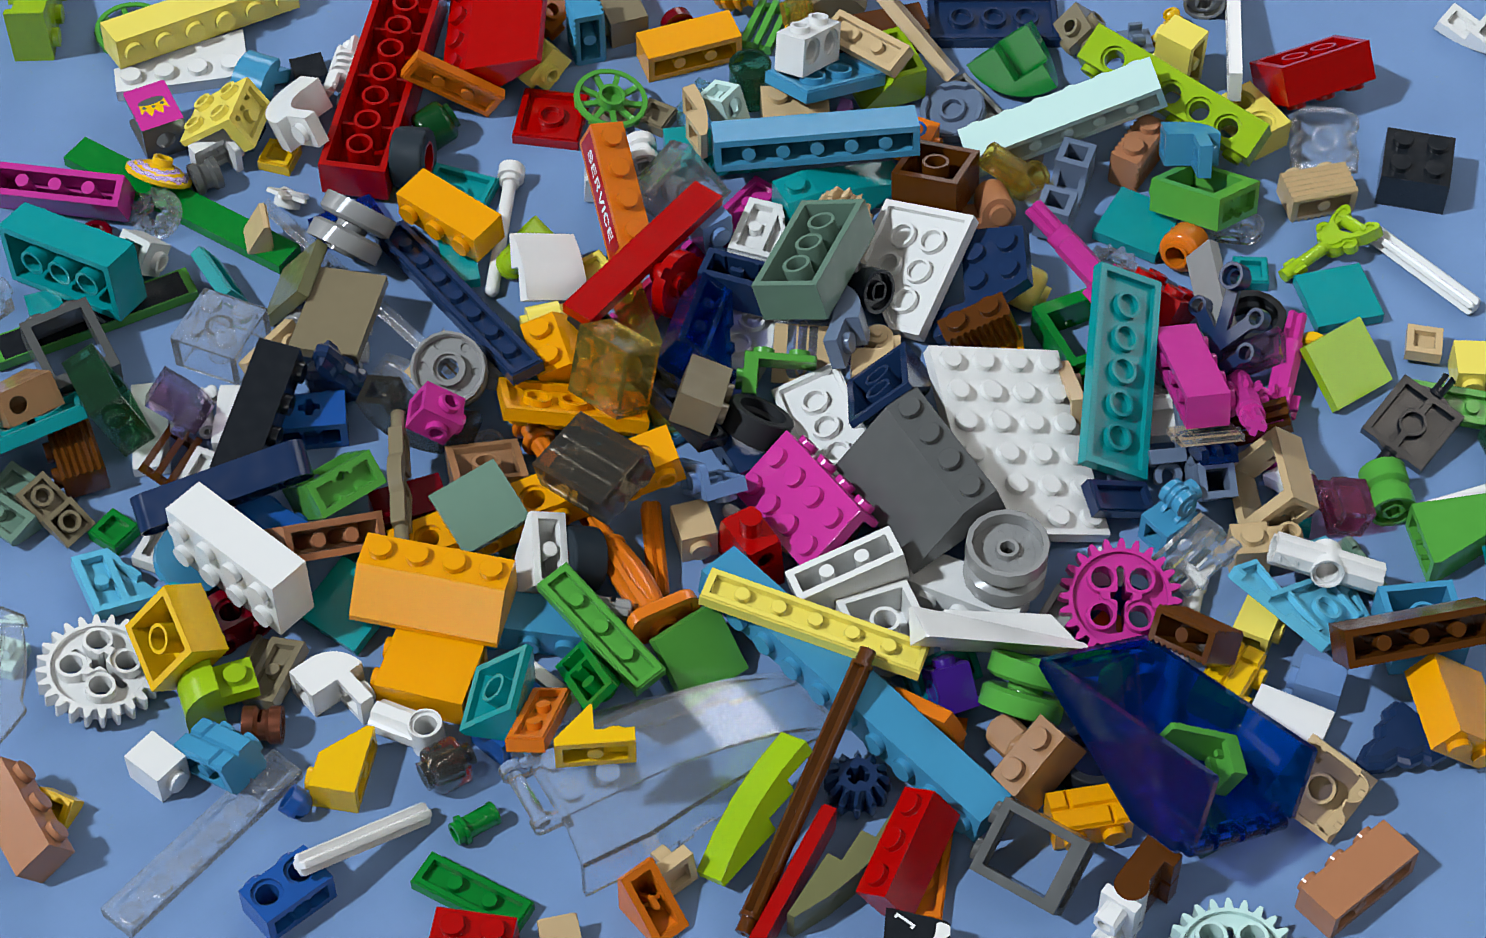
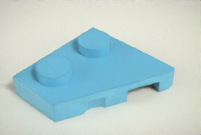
[71,548,161,621]

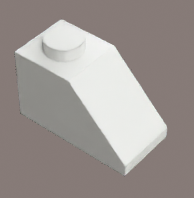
[514,511,569,594]

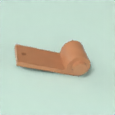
[961,179,1016,229]

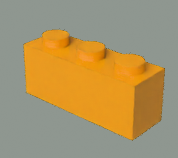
[636,10,742,83]
[396,168,505,263]

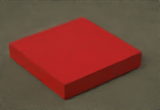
[512,88,590,151]

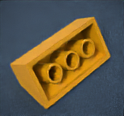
[349,532,518,648]

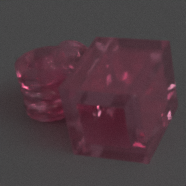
[1307,474,1377,537]

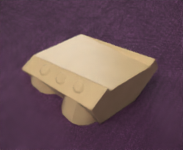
[1265,733,1378,844]

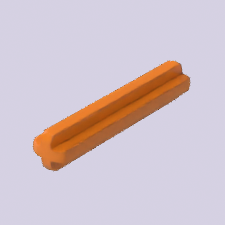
[640,500,670,597]

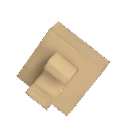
[650,844,698,896]

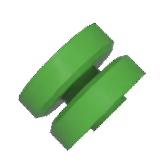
[978,648,1075,726]

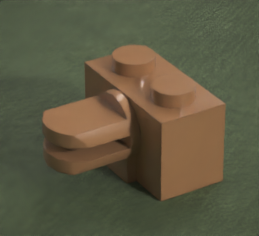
[985,714,1087,811]

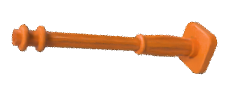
[512,423,701,644]

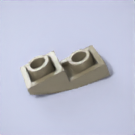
[14,471,96,549]

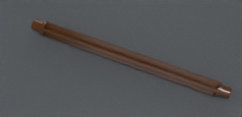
[735,646,876,938]

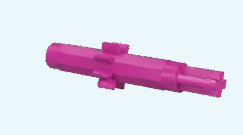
[1025,199,1160,327]
[1258,310,1307,470]
[1226,369,1269,436]

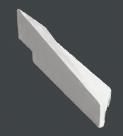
[908,606,1088,656]

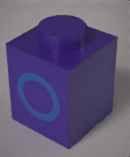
[921,654,980,714]

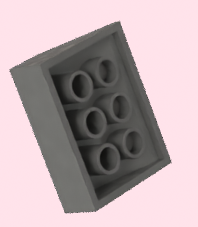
[835,386,1006,574]

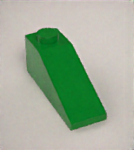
[555,639,622,711]

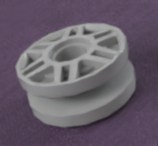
[410,331,490,408]

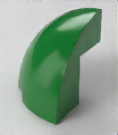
[966,20,1058,97]

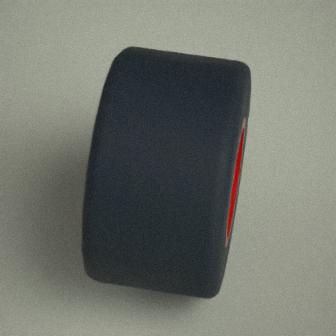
[388,126,437,188]
[566,525,609,592]

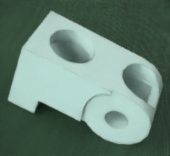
[701,79,750,122]

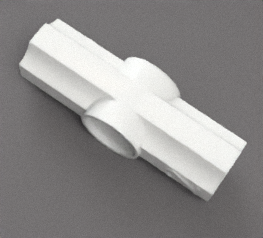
[1267,531,1387,595]

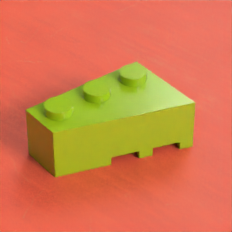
[3,0,67,61]

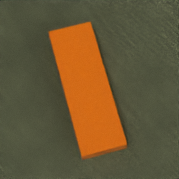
[401,49,505,117]
[505,687,572,753]

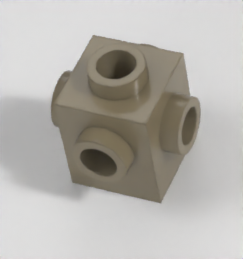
[1053,2,1106,56]

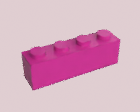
[0,161,136,222]
[1156,323,1236,429]

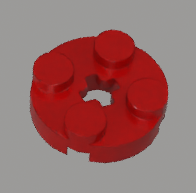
[650,249,703,321]

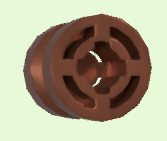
[241,705,285,744]

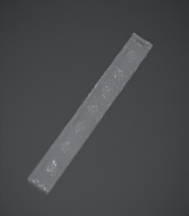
[264,198,458,376]

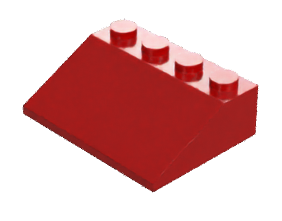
[443,0,547,87]

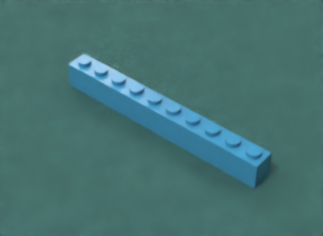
[698,546,1012,843]

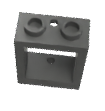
[19,296,124,398]
[969,797,1098,915]

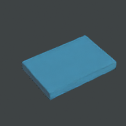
[765,52,886,104]

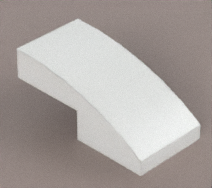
[1434,3,1486,54]

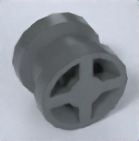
[186,156,225,195]

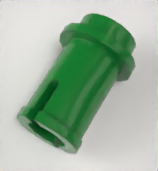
[448,801,502,845]

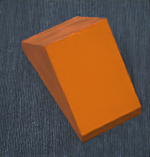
[617,857,689,938]

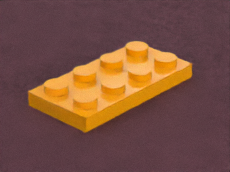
[496,377,650,437]

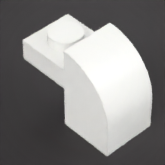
[289,651,376,725]

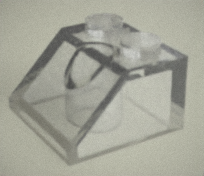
[637,140,732,241]

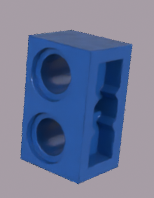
[238,845,337,938]

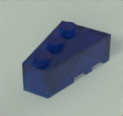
[655,271,737,383]

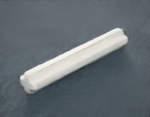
[1370,225,1481,315]
[293,802,433,876]

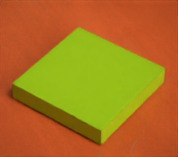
[1299,316,1393,412]

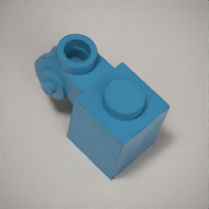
[1138,478,1202,558]

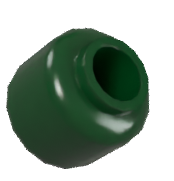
[411,101,461,151]

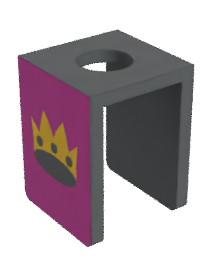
[123,80,188,159]

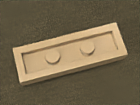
[831,9,915,79]

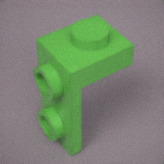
[735,346,817,396]
[1152,722,1248,796]

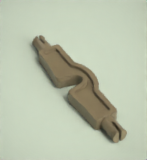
[387,409,413,540]

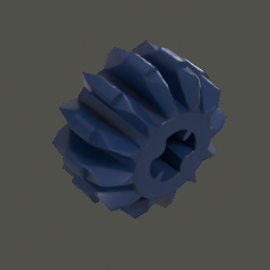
[824,750,891,820]

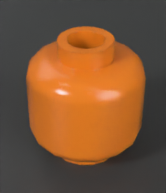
[1159,222,1209,273]

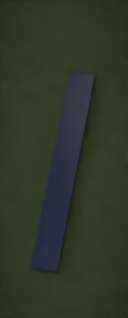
[374,220,545,386]

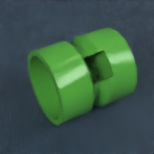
[1358,456,1416,526]

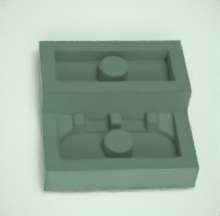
[428,459,528,552]
[0,461,43,547]

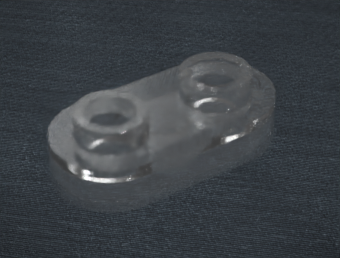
[1202,213,1265,245]

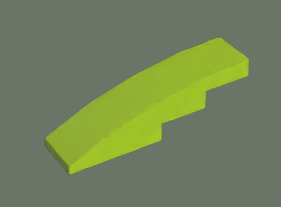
[697,732,813,887]

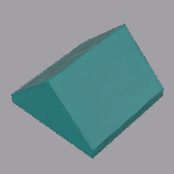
[459,644,536,741]

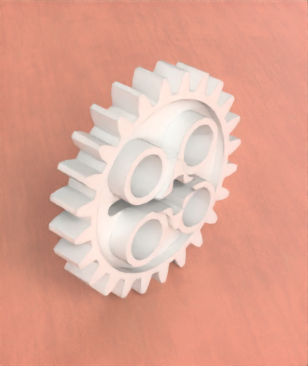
[35,614,157,728]

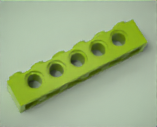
[1077,23,1272,167]

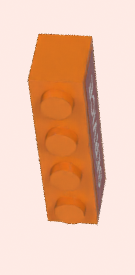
[579,121,649,260]

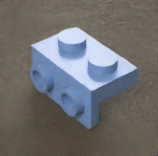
[676,457,748,503]

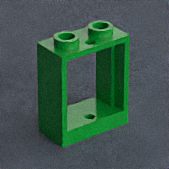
[1030,288,1091,385]

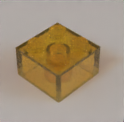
[568,318,660,420]

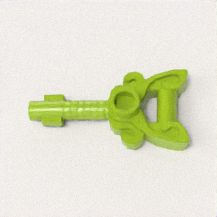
[1278,204,1383,282]

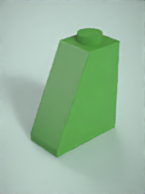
[1405,493,1486,582]

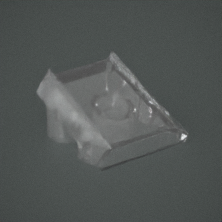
[1288,106,1359,175]

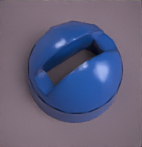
[278,784,313,819]

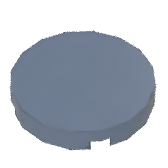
[919,80,987,143]

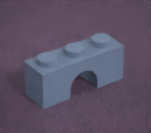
[1032,136,1097,239]

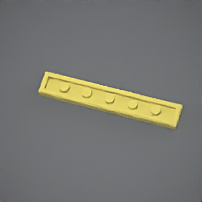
[698,567,930,681]

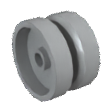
[307,189,396,266]
[963,509,1050,608]

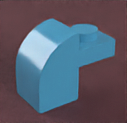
[230,50,291,102]
[1159,122,1221,178]

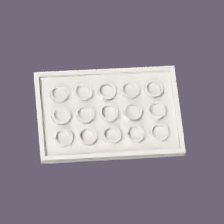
[923,345,1111,543]

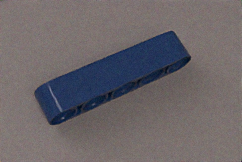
[130,439,314,536]

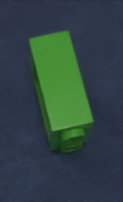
[1149,166,1260,232]
[282,449,387,520]

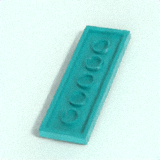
[1078,261,1162,481]

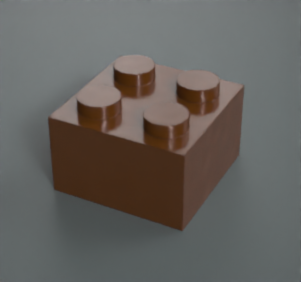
[891,139,980,213]

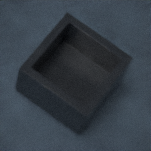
[1374,127,1456,215]

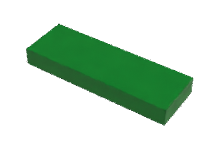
[410,851,535,933]

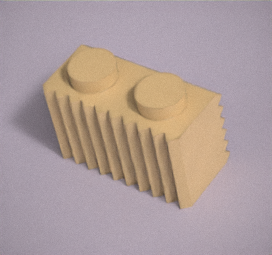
[1276,161,1359,223]

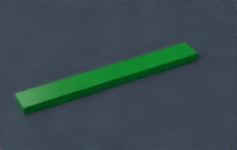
[63,137,301,274]

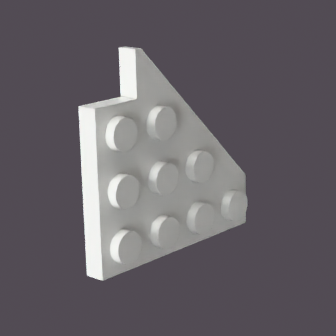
[860,199,979,342]

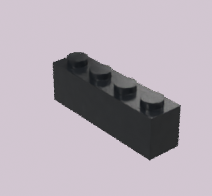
[209,337,308,468]

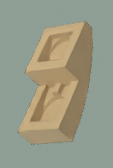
[682,83,708,160]

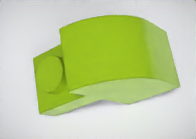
[177,656,261,734]

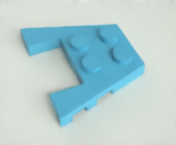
[1227,535,1370,653]

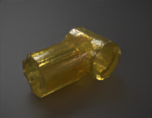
[978,141,1050,201]

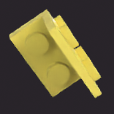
[180,77,270,152]

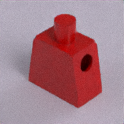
[718,506,785,585]

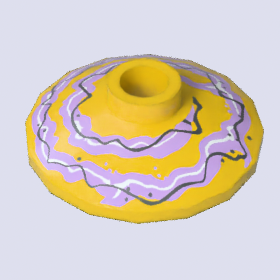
[125,153,192,189]

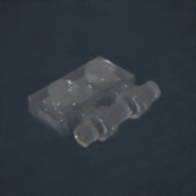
[1151,512,1243,598]

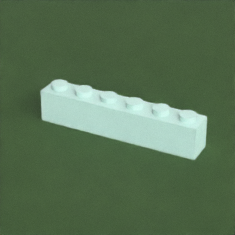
[957,56,1168,178]

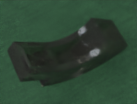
[356,375,483,454]

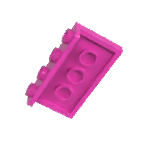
[737,430,879,565]

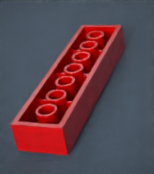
[318,0,448,200]

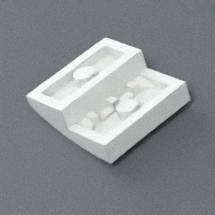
[509,233,586,302]
[1238,683,1335,776]

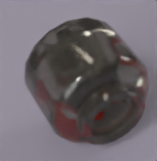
[415,736,477,794]

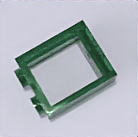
[61,343,156,457]

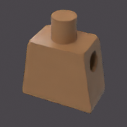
[0,369,65,428]

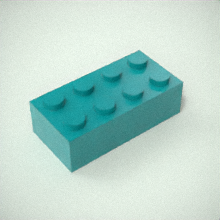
[0,202,147,321]

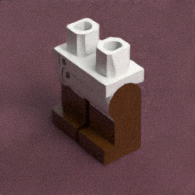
[1091,834,1183,938]

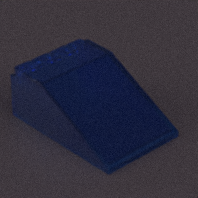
[1039,634,1318,858]

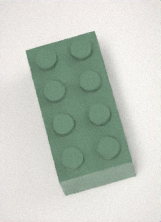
[751,199,876,321]

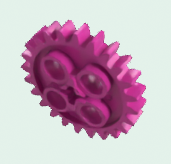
[1057,538,1182,662]

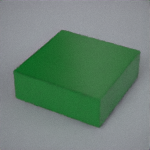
[87,508,140,555]

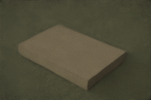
[288,267,389,364]

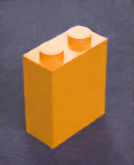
[370,629,488,725]
[1404,653,1486,769]

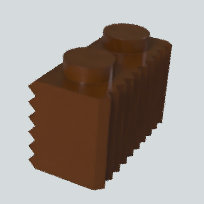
[937,291,1022,348]
[42,418,111,498]
[1148,604,1244,667]

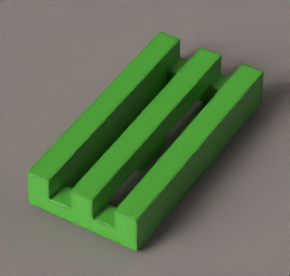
[742,0,792,55]

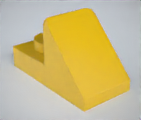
[554,704,637,768]

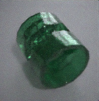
[729,49,772,112]

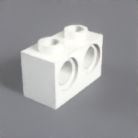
[775,12,841,78]

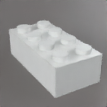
[165,482,314,635]

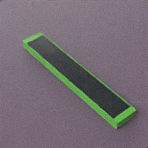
[0,267,200,371]

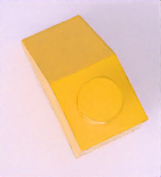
[304,725,378,813]

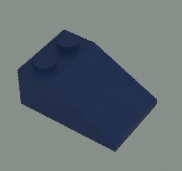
[847,341,932,429]

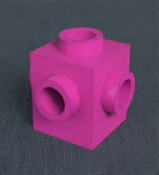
[405,381,466,445]

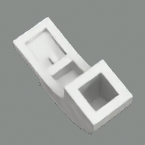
[265,76,333,152]

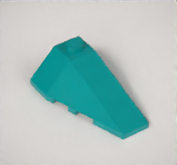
[772,160,896,226]

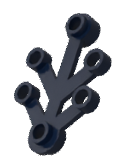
[1188,261,1271,377]

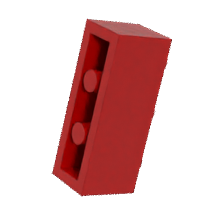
[855,787,960,916]

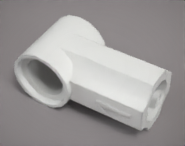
[367,699,447,759]

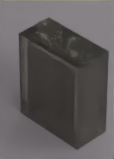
[532,411,656,525]

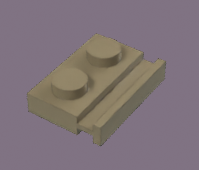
[233,634,309,709]

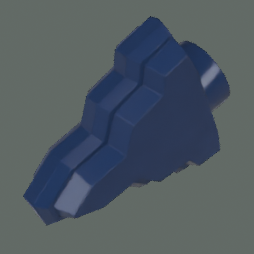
[304,340,375,403]
[1355,701,1447,775]

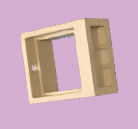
[1232,426,1320,526]

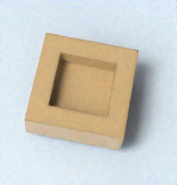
[1404,323,1444,364]

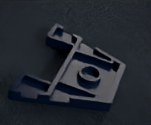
[932,225,1033,346]

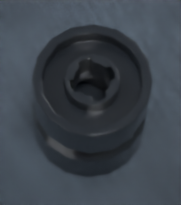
[847,263,895,314]

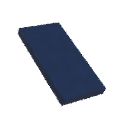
[926,0,1061,48]

